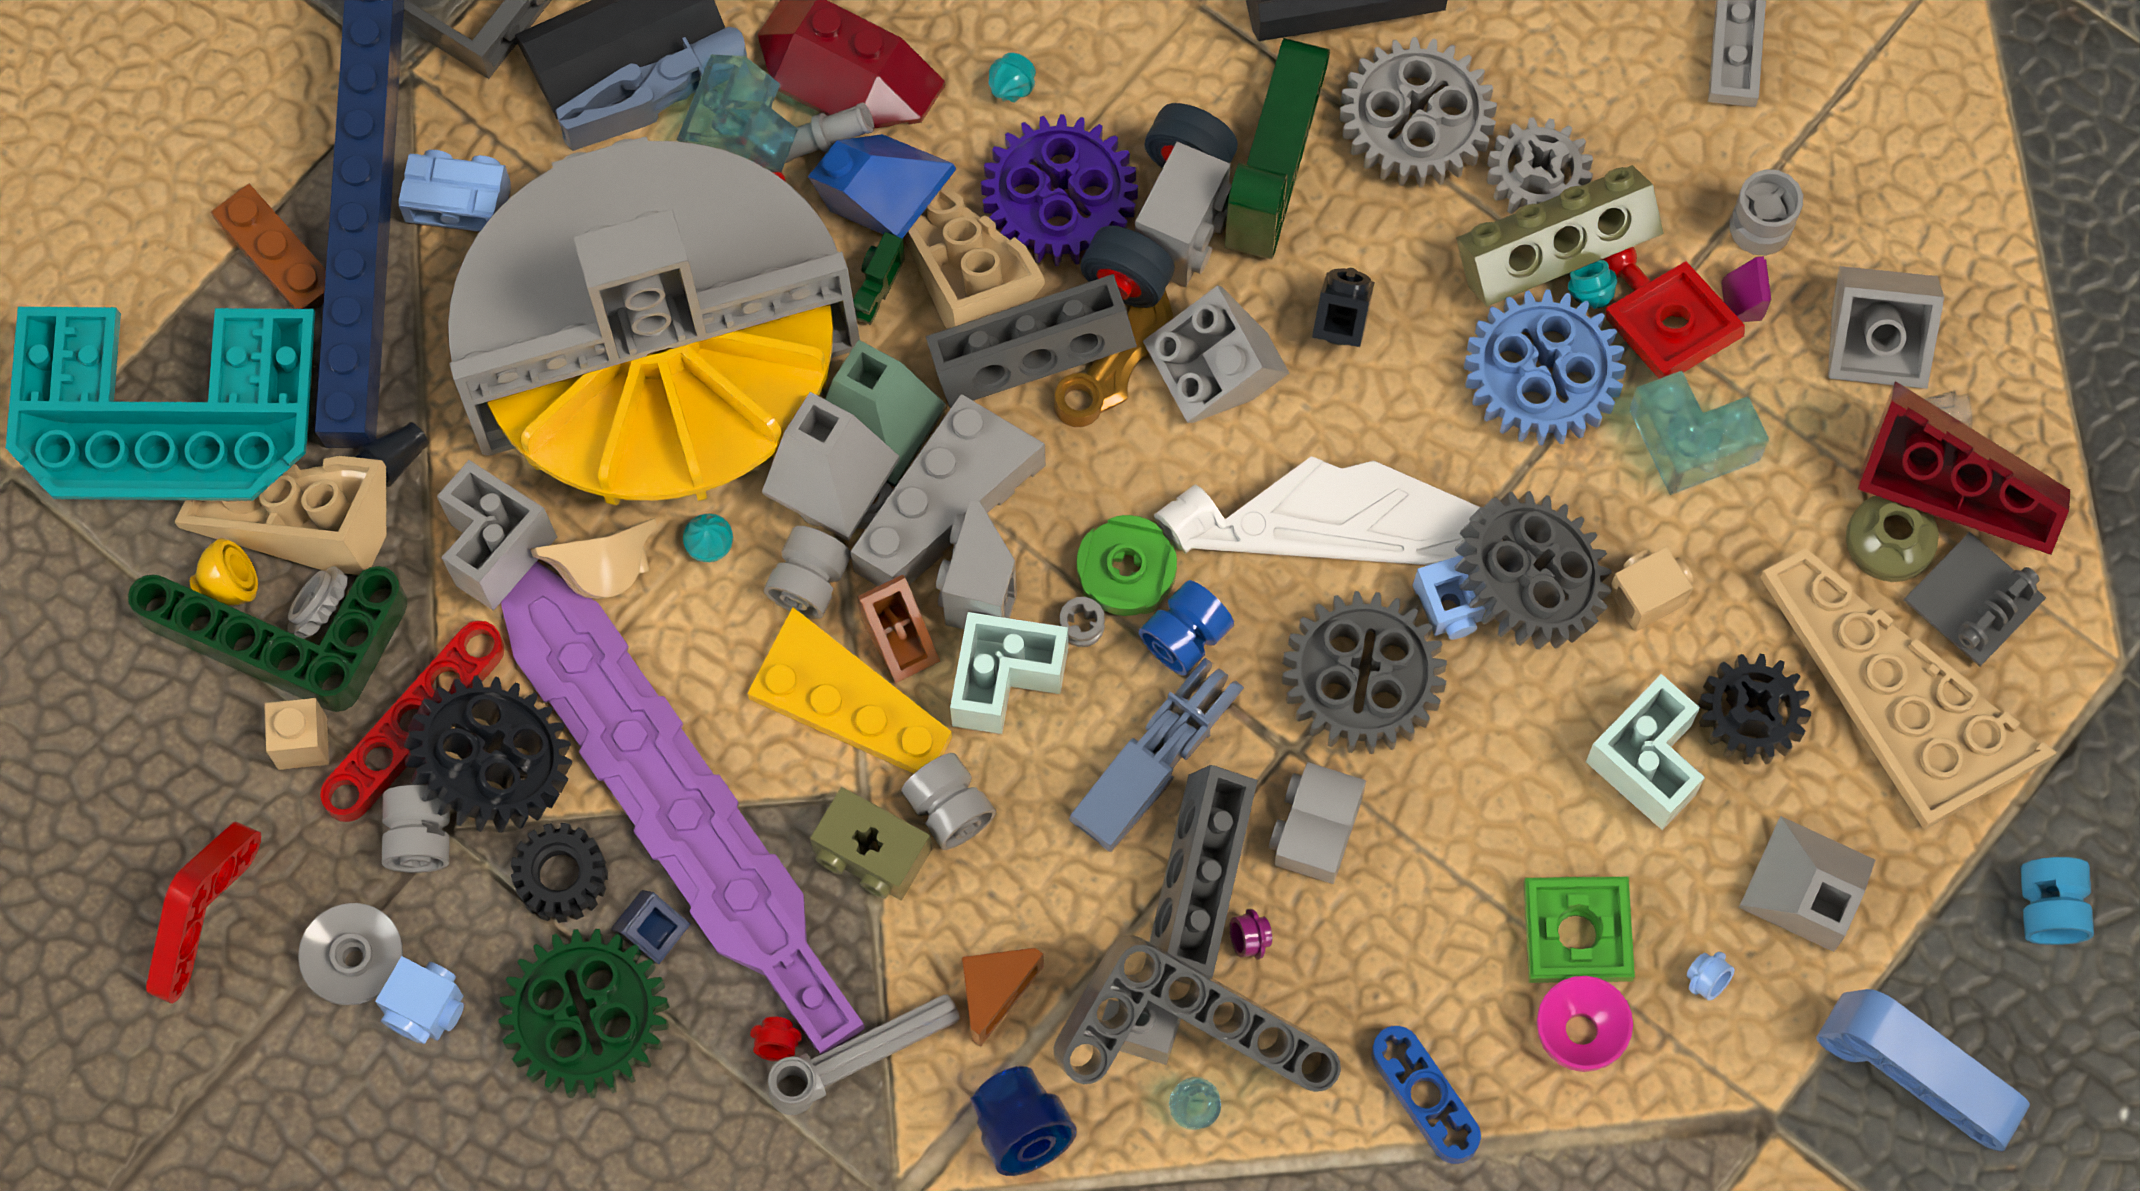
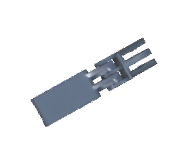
[556,27,748,151]
[1069,658,1244,852]

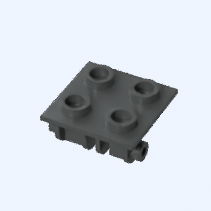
[1903,532,2046,667]

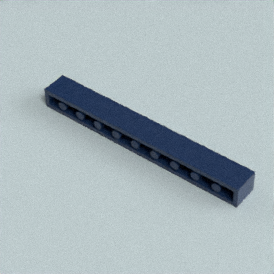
[315,0,405,449]

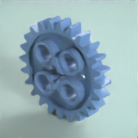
[1464,289,1626,446]

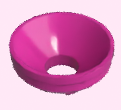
[1537,976,1633,1072]

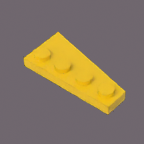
[747,607,952,774]

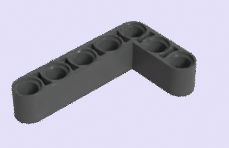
[1053,935,1341,1092]

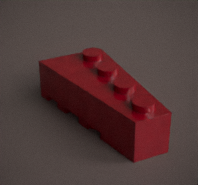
[1858,381,2070,555]

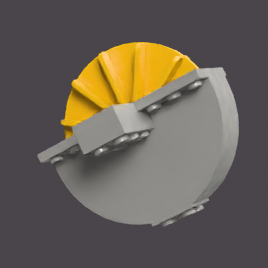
[448,136,860,505]

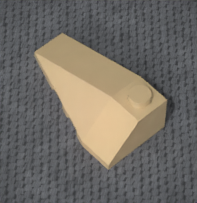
[904,184,1045,329]
[175,456,387,575]

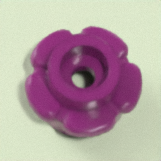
[1230,909,1272,960]

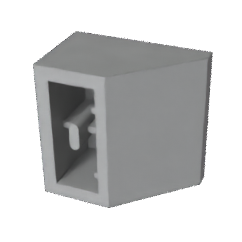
[936,499,1017,630]

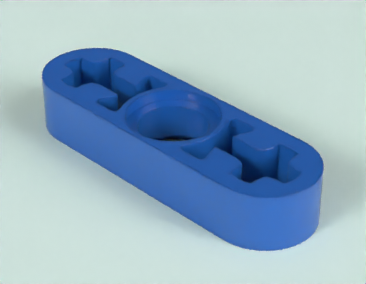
[1372,1026,1481,1164]

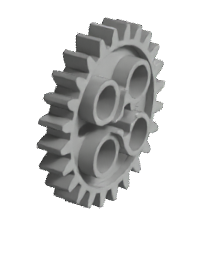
[1339,37,1497,188]

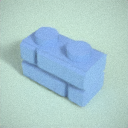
[399,150,511,232]

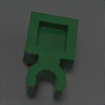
[853,232,905,325]

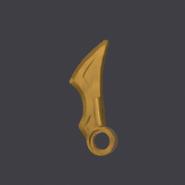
[1054,290,1173,427]

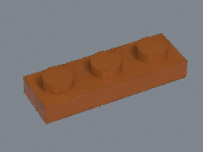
[211,183,326,310]

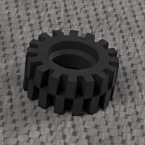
[511,823,608,923]

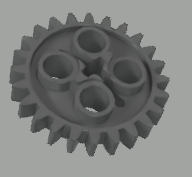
[1455,491,1612,650]
[1282,591,1447,754]

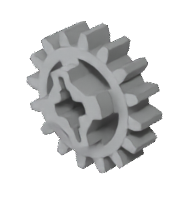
[1487,117,1593,214]

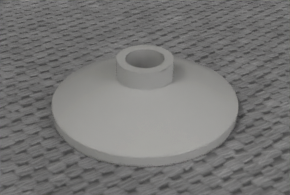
[298,903,403,1005]

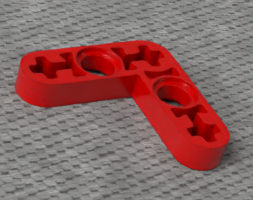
[146,821,262,1004]

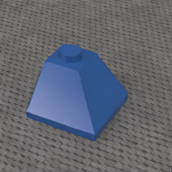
[808,134,956,239]

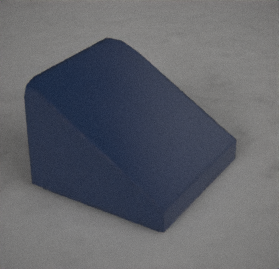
[611,890,691,965]

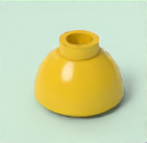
[189,538,258,606]

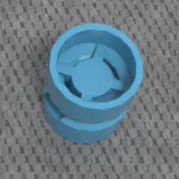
[2020,857,2094,945]

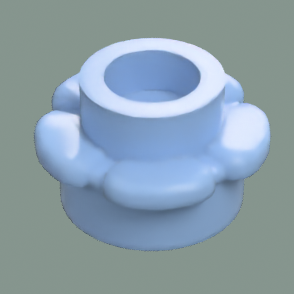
[1687,952,1735,1001]

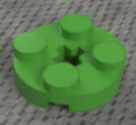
[1077,515,1177,616]

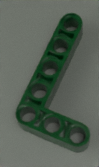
[1225,38,1330,260]
[128,566,407,712]

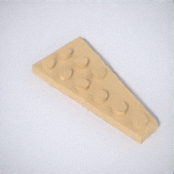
[1760,548,2057,830]

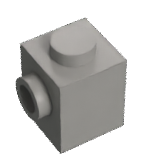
[1102,999,1181,1065]

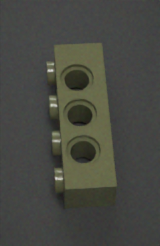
[1456,165,1664,307]

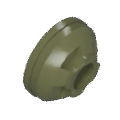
[1846,495,1939,582]

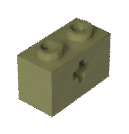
[810,786,932,901]

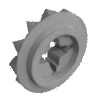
[288,566,348,639]

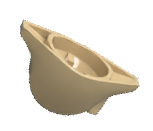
[530,518,657,599]

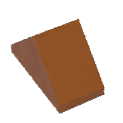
[857,574,941,683]
[962,948,1044,1047]

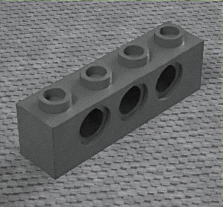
[926,274,1137,408]
[1144,765,1258,985]

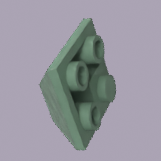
[825,340,946,487]

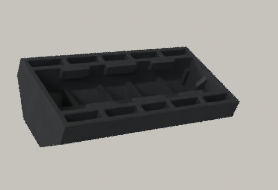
[515,0,725,119]
[1246,0,1447,41]

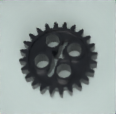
[404,675,572,833]

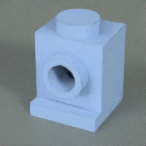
[1412,555,1485,640]

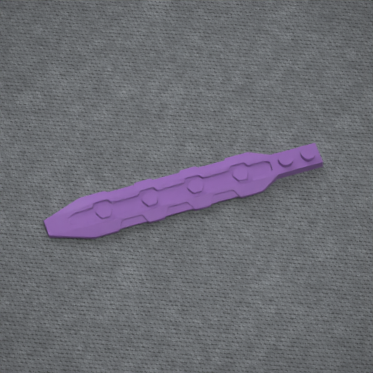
[501,561,865,1055]

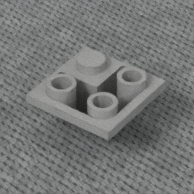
[1143,285,1289,423]
[762,392,900,541]
[1739,816,1875,952]

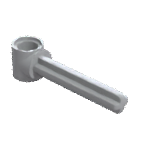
[768,995,960,1115]

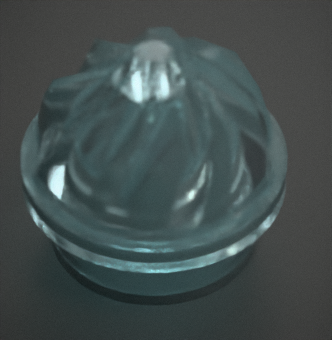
[1169,1077,1221,1130]

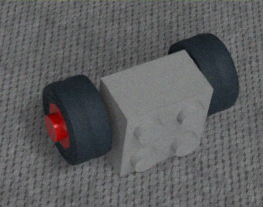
[1080,103,1238,308]

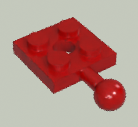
[1601,247,1745,384]

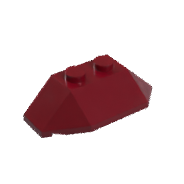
[757,0,946,129]

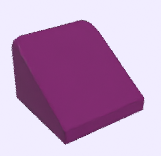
[1721,256,1772,322]

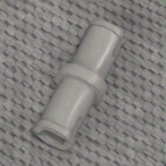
[774,103,874,163]

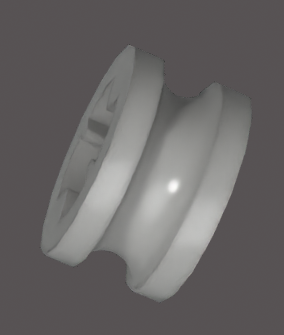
[1060,597,1105,647]

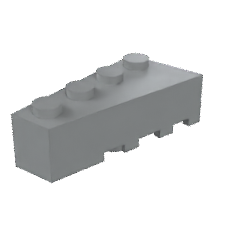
[850,394,1046,586]

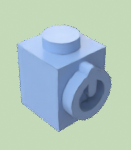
[375,956,464,1044]

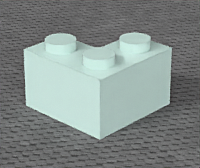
[950,612,1069,734]
[1586,674,1705,830]

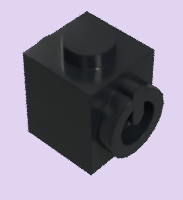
[1312,268,1375,347]

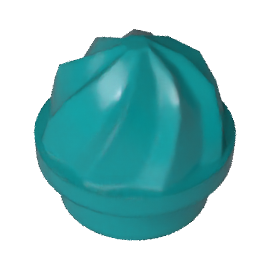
[988,53,1036,103]
[1568,260,1617,310]
[683,514,733,562]

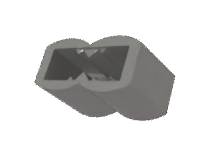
[1269,762,1366,884]

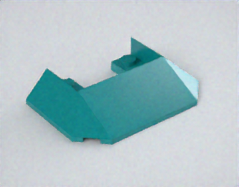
[5,307,315,501]

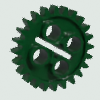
[498,929,670,1099]

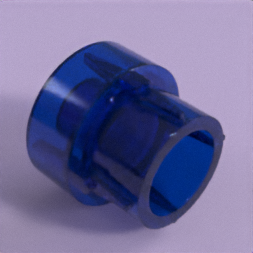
[970,1066,1077,1176]

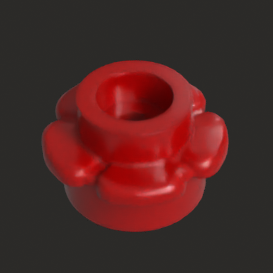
[750,1017,802,1062]

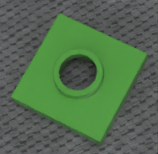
[1524,876,1635,983]

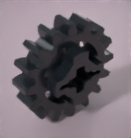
[1698,653,1811,765]

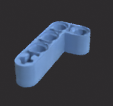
[1816,989,2030,1151]

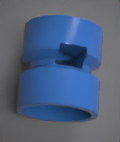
[1139,580,1234,676]

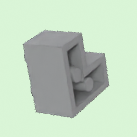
[437,460,557,611]

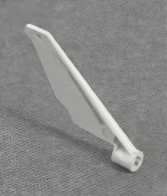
[1154,456,1480,565]

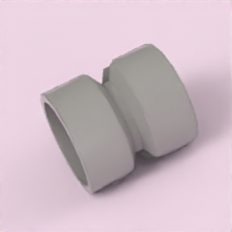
[1730,169,1803,256]
[764,526,851,619]
[901,753,996,850]
[382,785,450,873]

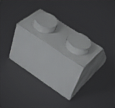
[1828,266,1944,389]

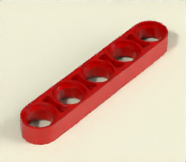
[320,621,505,822]

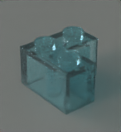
[677,54,798,173]
[1629,371,1769,495]

